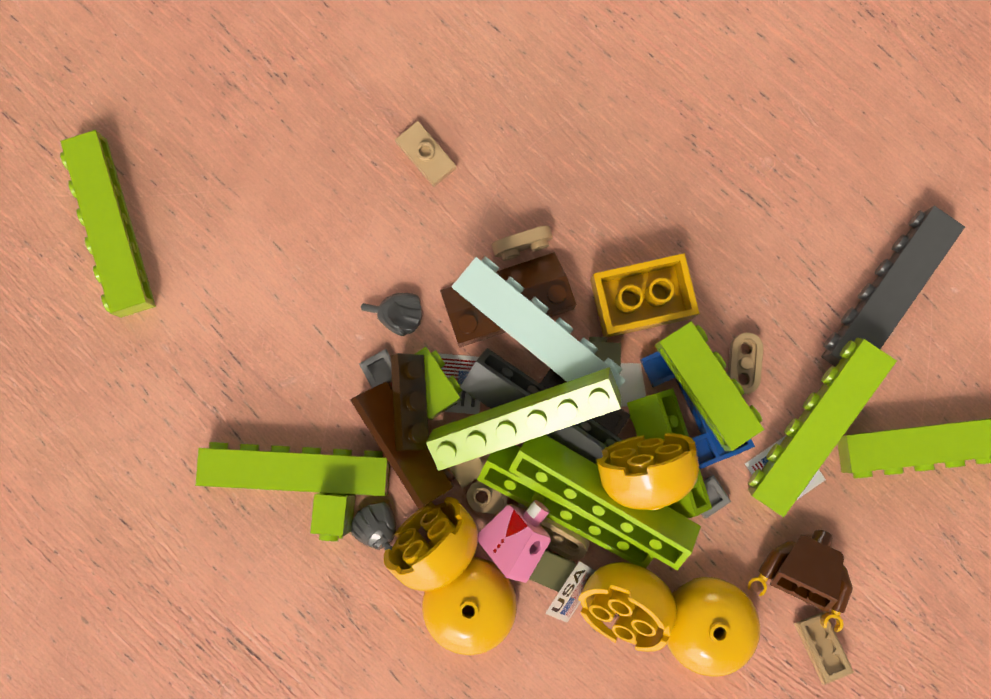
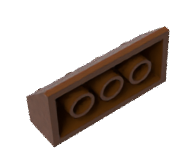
[440,252,577,348]
[350,381,456,509]

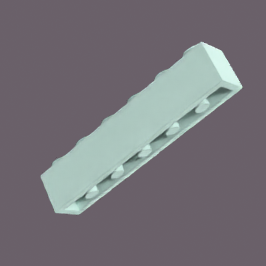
[452,256,625,389]

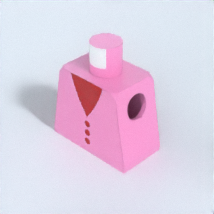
[478,500,551,583]

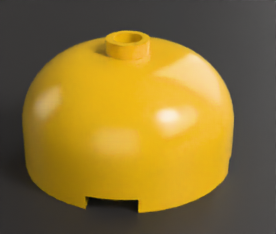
[596,433,699,510]
[383,497,478,591]
[422,557,517,655]
[578,562,677,652]
[667,577,760,677]

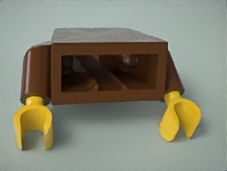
[748,530,853,632]

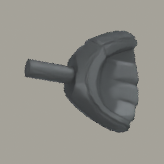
[361,293,422,336]
[351,502,396,550]

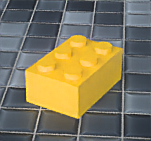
[590,253,700,338]

